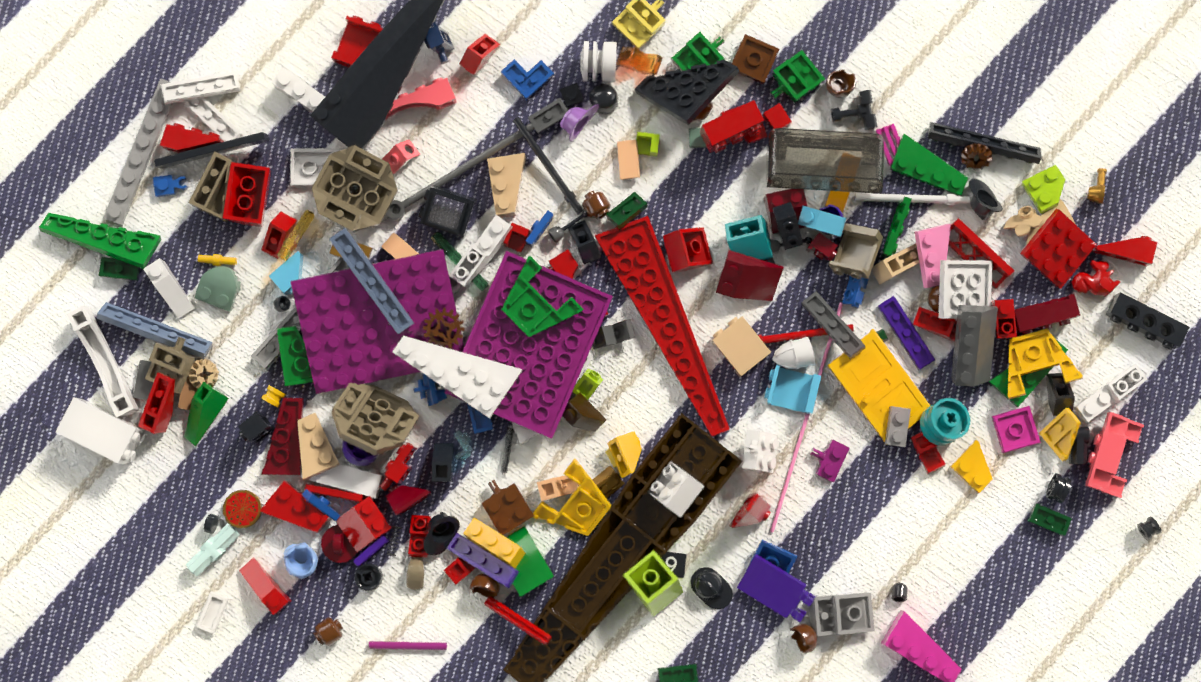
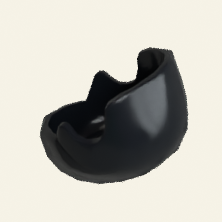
[589,83,619,114]

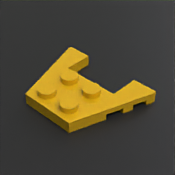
[1008,329,1083,399]
[533,458,611,536]

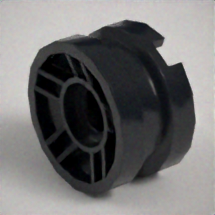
[1046,473,1072,504]
[354,563,383,591]

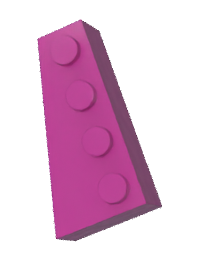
[881,610,962,682]

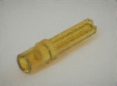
[277,210,314,261]

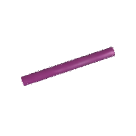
[369,641,447,650]

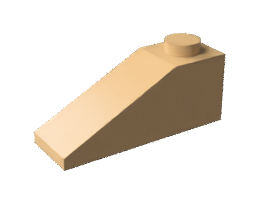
[871,243,919,285]

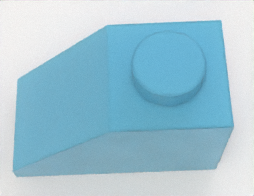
[798,206,846,237]
[269,251,303,295]

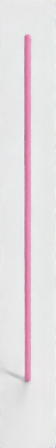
[770,302,843,533]

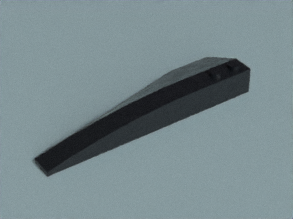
[310,0,445,149]

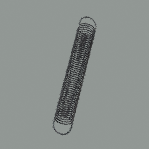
[501,422,514,479]

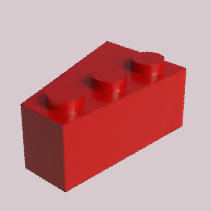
[260,481,331,532]

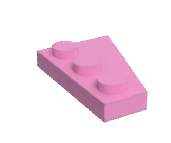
[914,224,951,288]

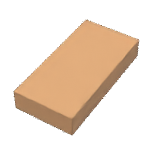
[617,139,640,180]

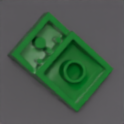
[506,526,554,597]

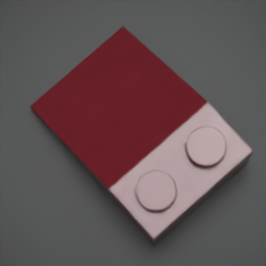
[715,250,784,301]

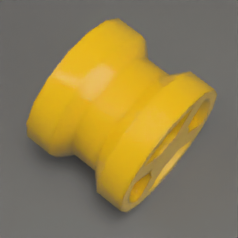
[261,385,286,407]

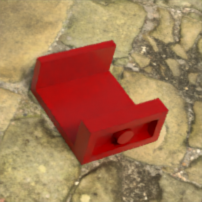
[331,15,383,68]

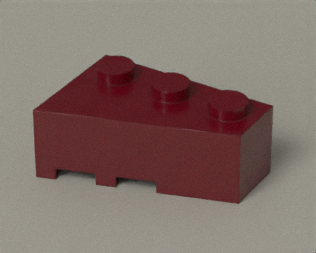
[1015,293,1081,335]

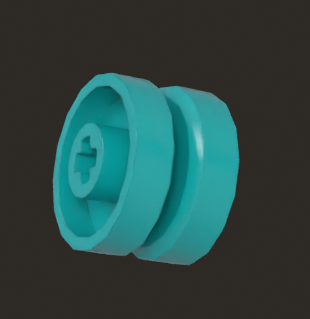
[920,398,970,446]

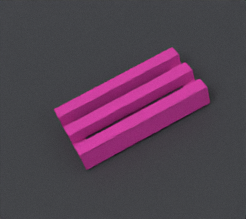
[875,123,901,166]

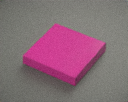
[991,406,1041,453]

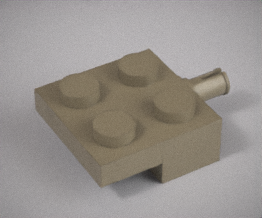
[145,337,195,394]

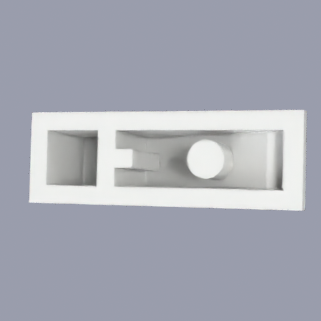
[144,258,195,319]

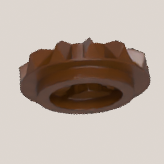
[961,144,992,171]

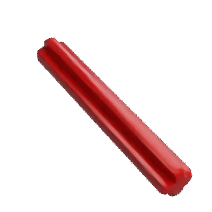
[484,596,551,645]

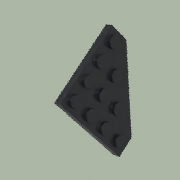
[634,59,739,125]

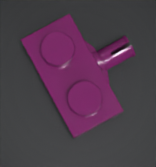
[810,439,850,483]

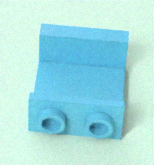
[764,365,821,415]

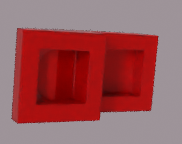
[910,432,946,474]
[444,557,476,585]

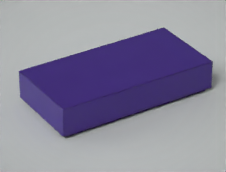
[353,535,389,566]

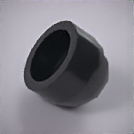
[273,296,290,312]

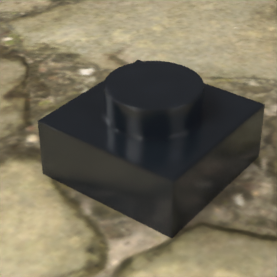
[560,83,584,108]

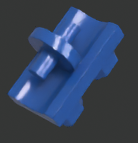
[413,373,447,406]

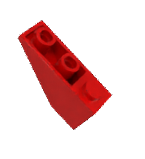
[160,123,224,153]

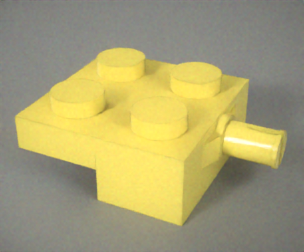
[612,0,666,50]

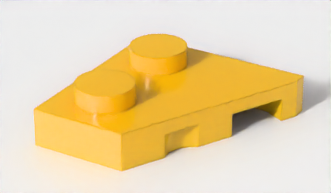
[1039,408,1081,462]
[950,440,993,493]

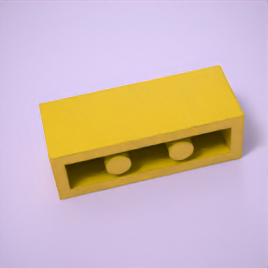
[463,518,526,569]

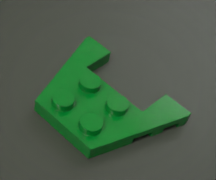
[502,256,584,337]

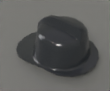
[969,179,1003,220]
[424,512,460,555]
[690,567,733,610]

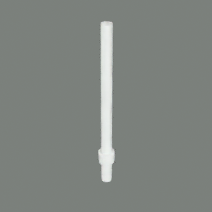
[855,193,970,206]

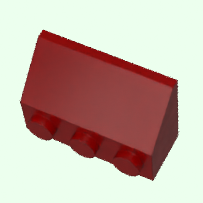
[223,162,271,227]

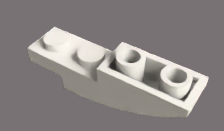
[449,215,512,287]
[1074,364,1147,424]

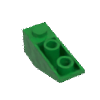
[184,382,229,446]

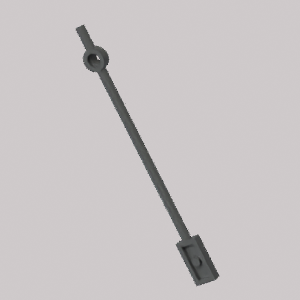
[372,98,568,228]

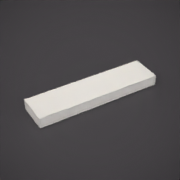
[160,71,240,104]
[182,97,243,142]

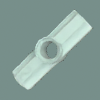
[186,523,240,576]

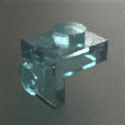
[453,430,473,461]

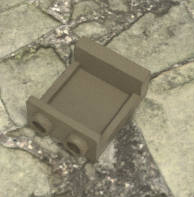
[828,223,883,279]

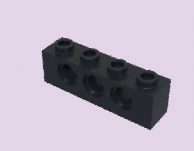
[1105,292,1190,350]

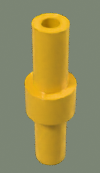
[198,254,237,266]

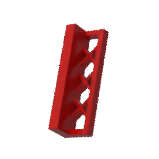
[948,218,1015,289]

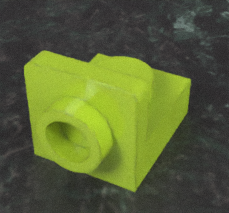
[572,369,603,400]

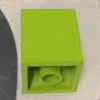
[623,550,684,617]

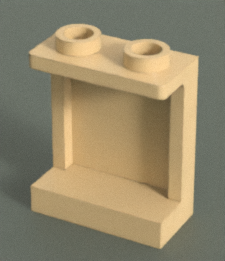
[711,316,771,377]

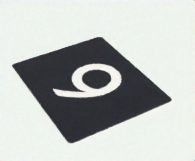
[661,552,687,578]

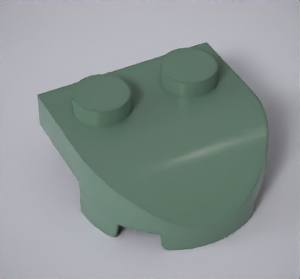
[194,266,241,312]

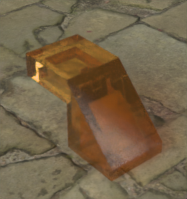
[616,47,663,75]

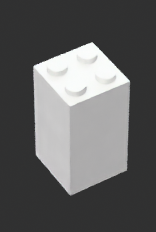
[56,397,145,465]

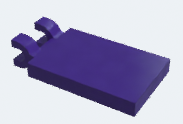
[737,554,816,622]

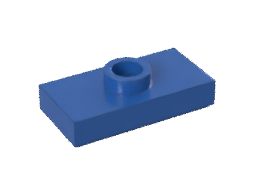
[526,210,554,247]
[302,489,340,521]

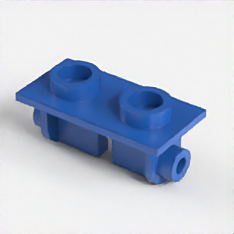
[842,276,870,308]

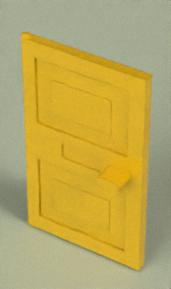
[827,329,930,442]

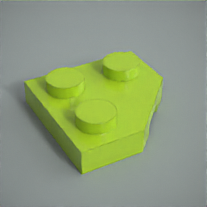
[1022,164,1065,214]

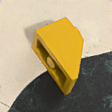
[607,431,642,478]

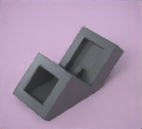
[592,319,636,349]

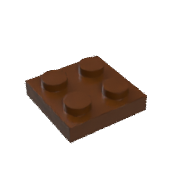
[732,34,779,84]

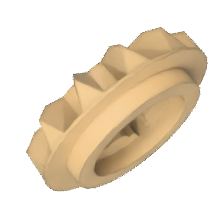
[188,359,219,389]

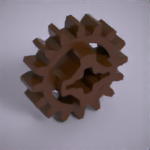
[423,307,465,349]

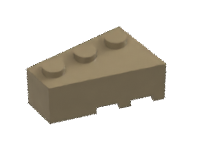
[188,152,233,223]

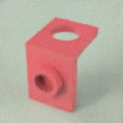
[382,140,420,174]

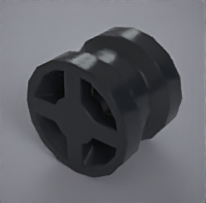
[1137,516,1162,541]

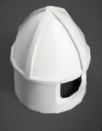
[772,337,815,369]

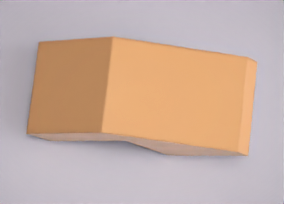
[381,233,419,259]
[537,475,579,501]

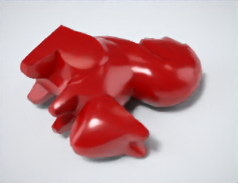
[1072,260,1120,297]

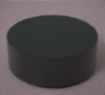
[204,514,219,534]

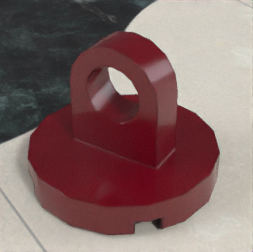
[321,525,358,563]

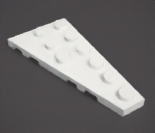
[393,336,523,418]

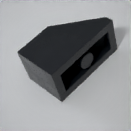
[568,220,601,265]
[1046,373,1075,416]

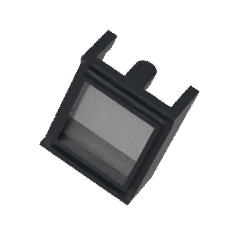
[419,185,477,238]

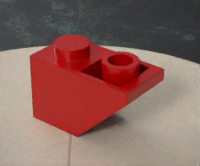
[991,299,1017,339]

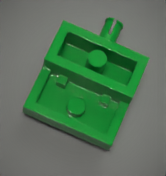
[671,32,725,71]
[771,50,825,103]

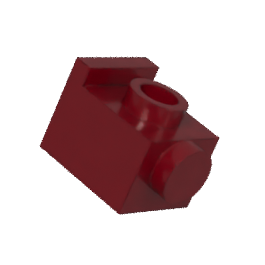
[806,232,838,261]

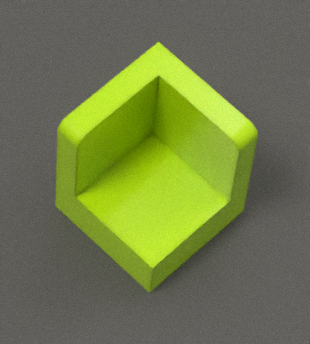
[636,132,660,157]

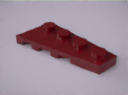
[261,398,304,475]

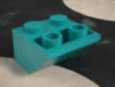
[725,215,773,260]

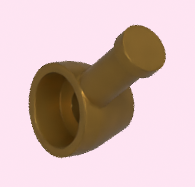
[1087,168,1107,204]

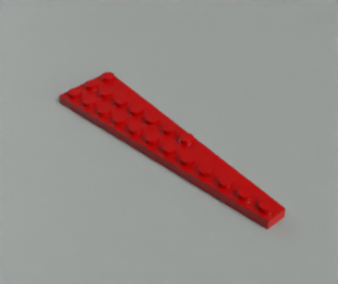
[594,216,730,437]

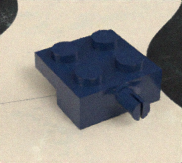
[424,21,454,64]

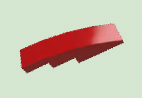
[913,307,957,342]

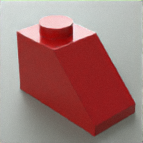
[459,33,500,75]
[261,211,297,259]

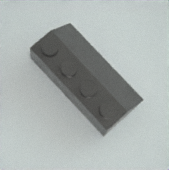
[951,305,998,386]

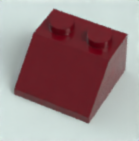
[764,186,807,234]

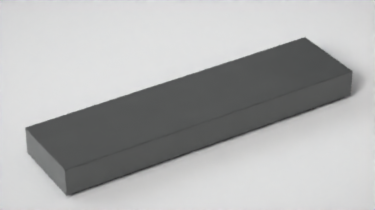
[801,291,865,360]

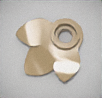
[1004,206,1042,237]

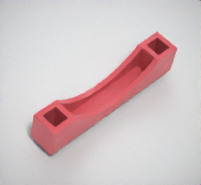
[385,78,457,120]

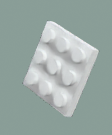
[939,260,992,319]

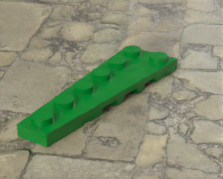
[39,213,162,269]

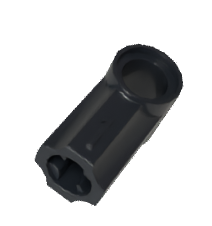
[1069,426,1090,464]

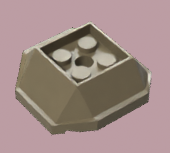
[312,145,398,232]
[332,383,419,455]

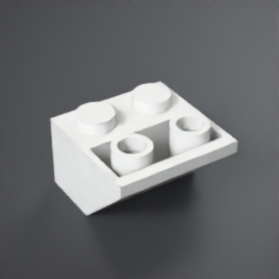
[648,461,704,517]

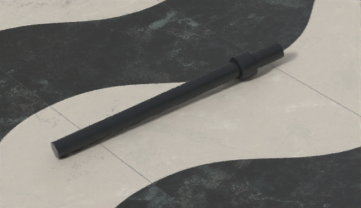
[513,117,584,214]

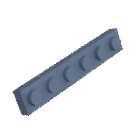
[329,227,414,334]
[97,302,212,359]

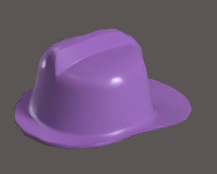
[560,104,599,142]

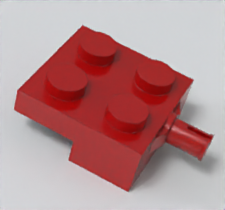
[379,442,417,491]

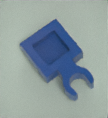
[153,175,188,197]

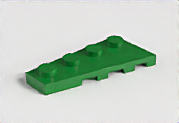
[890,134,968,196]
[988,339,1068,407]

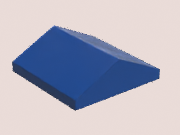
[746,539,797,574]

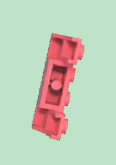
[1085,412,1144,498]

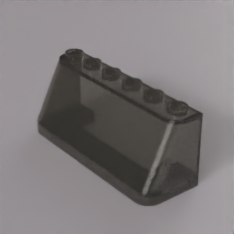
[766,128,884,194]

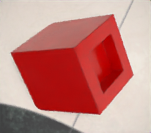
[762,103,792,132]
[503,222,530,253]

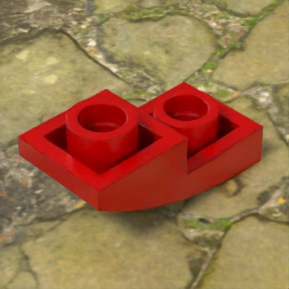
[408,515,431,558]

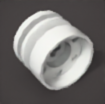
[580,41,616,82]

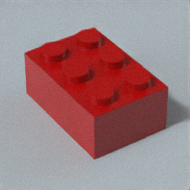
[700,100,764,153]

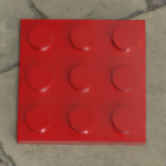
[1020,209,1097,289]

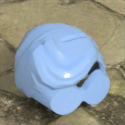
[283,542,318,579]

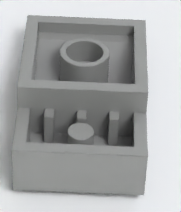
[809,592,875,636]

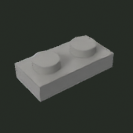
[885,406,911,447]

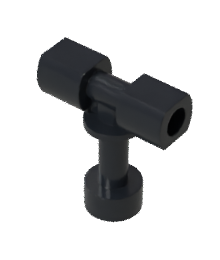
[831,90,878,130]

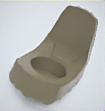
[407,557,424,590]

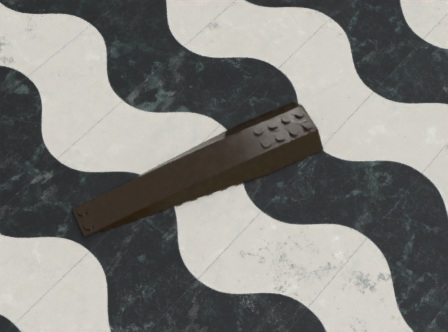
[503,413,743,682]

